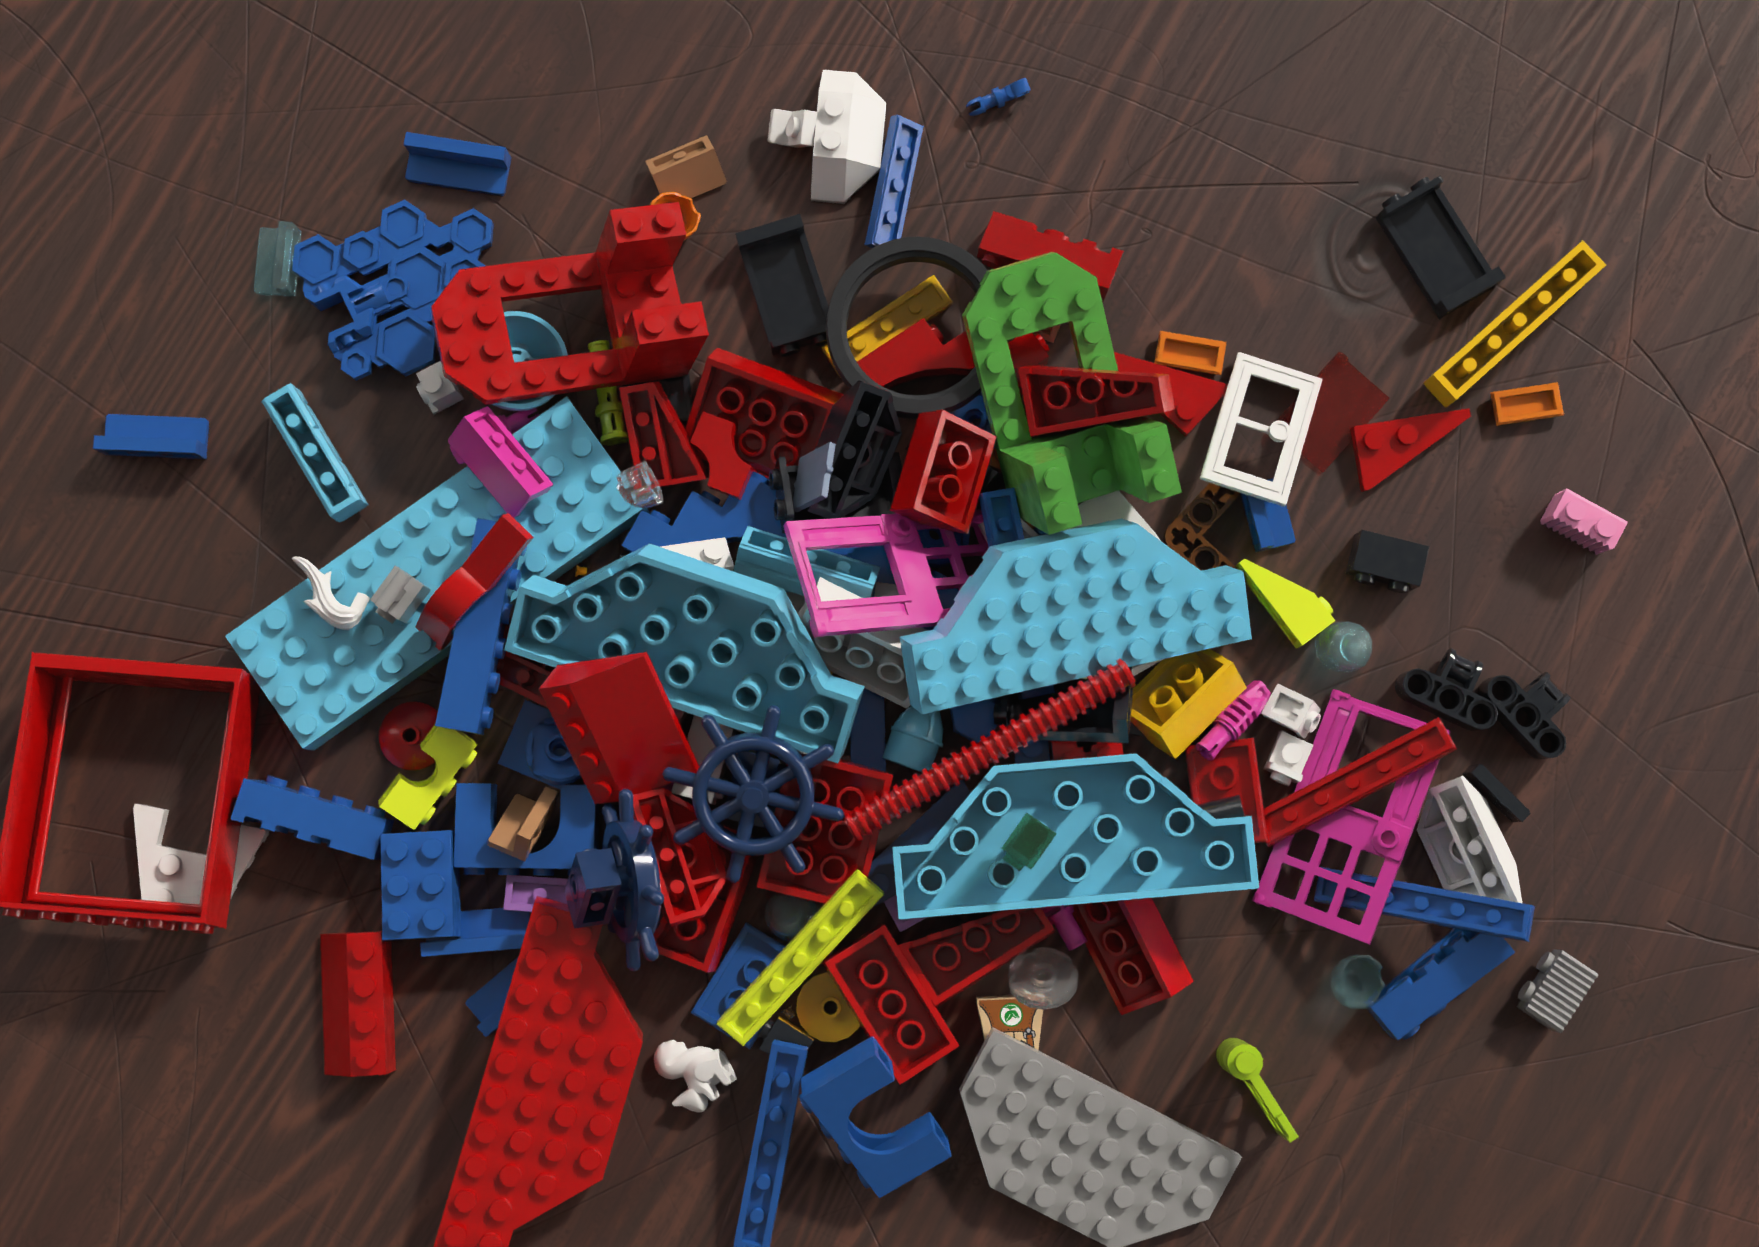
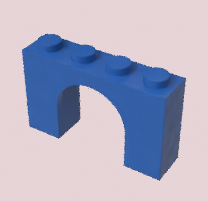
[454,783,600,876]
[799,1036,952,1198]

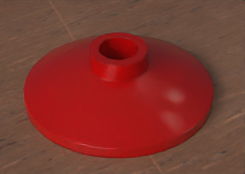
[379,702,438,770]

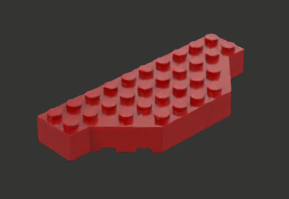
[433,896,643,1247]

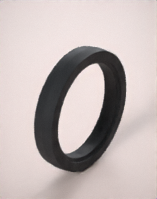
[826,237,988,419]

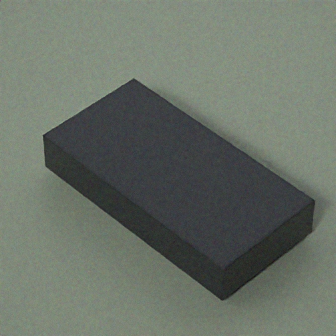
[1462,764,1531,822]

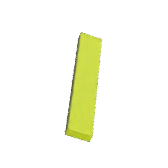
[717,869,884,1046]

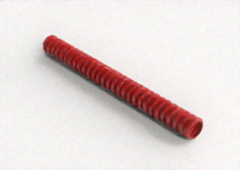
[844,658,1136,841]

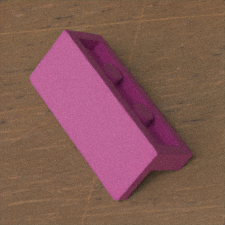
[448,406,554,518]

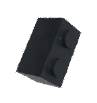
[1345,530,1429,593]

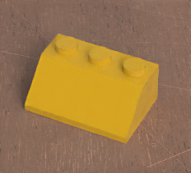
[1131,649,1247,759]

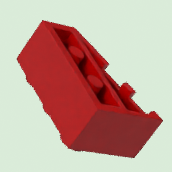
[619,381,710,491]

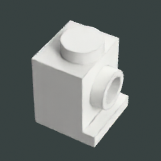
[416,361,464,415]

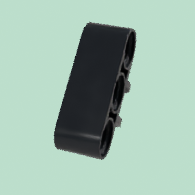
[1395,648,1498,731]
[1478,672,1571,759]

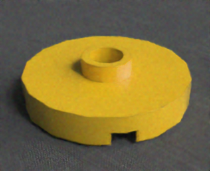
[796,972,860,1042]

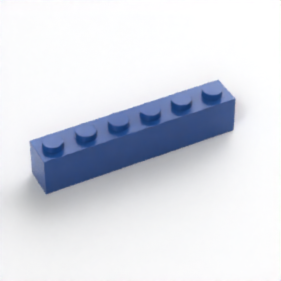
[435,518,527,735]

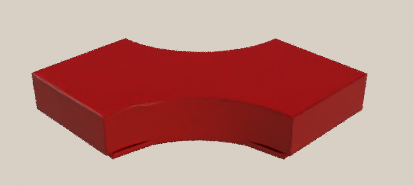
[690,411,754,500]

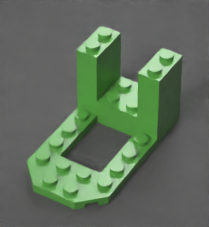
[962,252,1182,535]

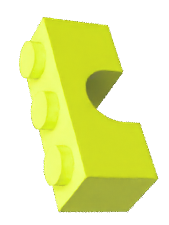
[378,725,477,830]

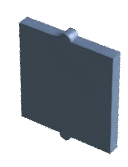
[793,442,836,512]

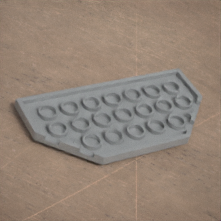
[959,1027,1242,1247]

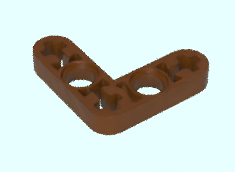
[1163,483,1246,586]

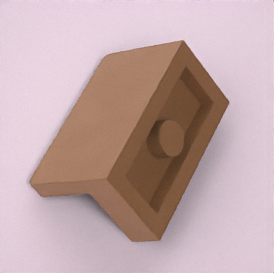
[645,135,727,198]
[488,786,558,861]

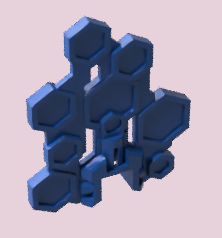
[292,199,494,381]

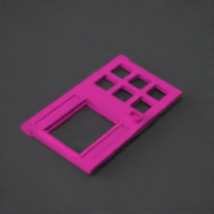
[783,509,989,638]
[1252,689,1450,945]

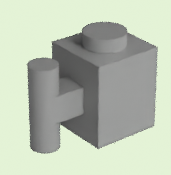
[370,566,431,624]

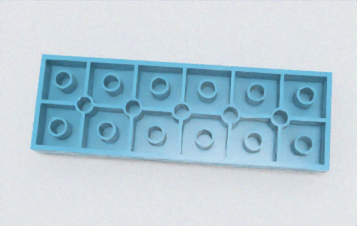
[225,396,650,751]

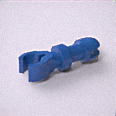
[966,78,1031,116]

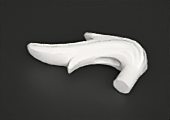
[292,556,370,630]

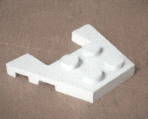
[133,804,270,904]

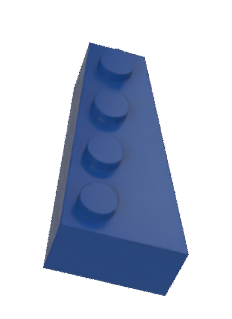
[230,775,394,860]
[1363,928,1515,1040]

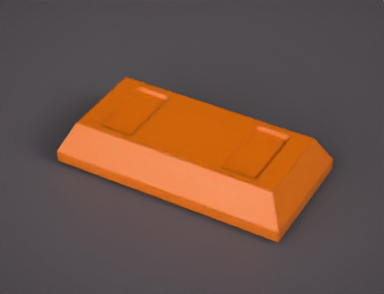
[1154,331,1227,375]
[1490,382,1564,426]

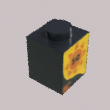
[758,1015,815,1055]

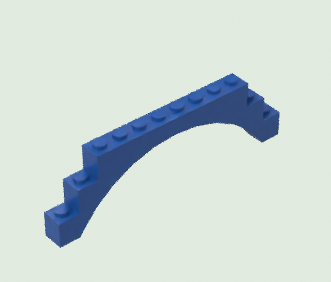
[621,471,1000,743]

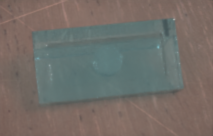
[254,221,302,297]

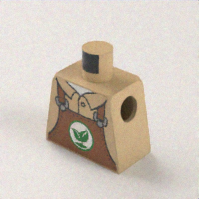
[976,994,1044,1050]

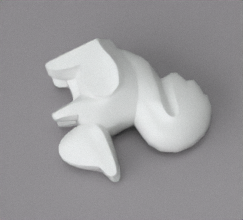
[654,1040,737,1112]

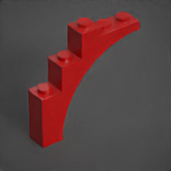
[857,318,1050,396]

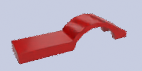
[415,513,534,651]

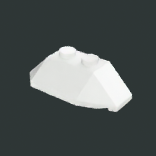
[811,70,886,204]
[1417,776,1522,903]

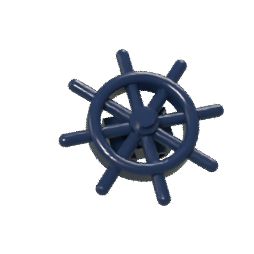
[663,705,844,883]
[564,789,664,971]

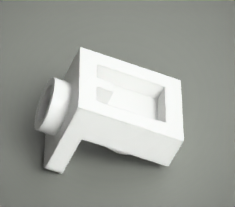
[767,109,817,148]
[1261,684,1321,739]
[1263,731,1313,786]

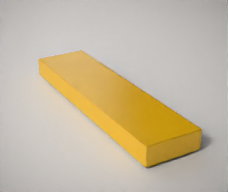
[822,275,953,378]

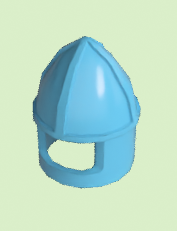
[882,706,944,772]

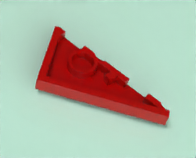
[1114,352,1228,437]
[1350,408,1471,492]

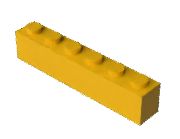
[1423,240,1606,408]

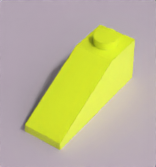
[1235,559,1335,648]

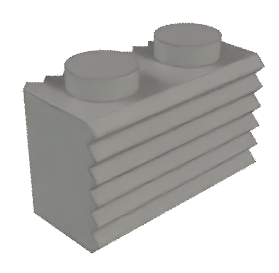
[1517,949,1598,1033]

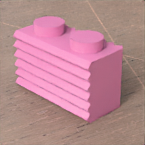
[1540,488,1627,555]

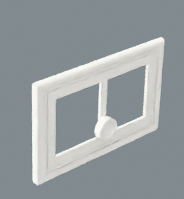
[1200,352,1322,507]

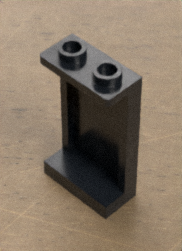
[1376,176,1506,320]
[735,214,829,357]
[769,452,902,533]
[993,667,1133,743]

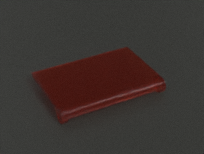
[1276,352,1390,473]

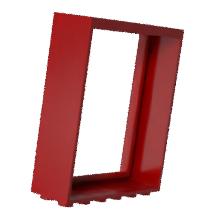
[0,652,260,934]

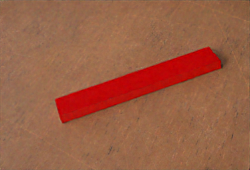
[1264,717,1457,847]

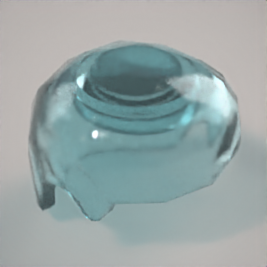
[1315,621,1372,673]
[764,892,819,942]
[1331,955,1385,1009]

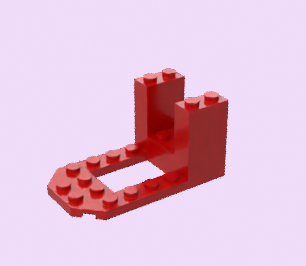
[431,202,709,405]

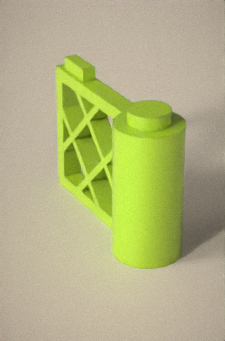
[1216,1038,1299,1143]

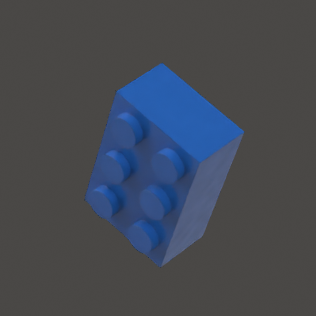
[380,830,461,940]

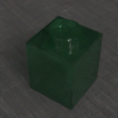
[1000,812,1057,871]

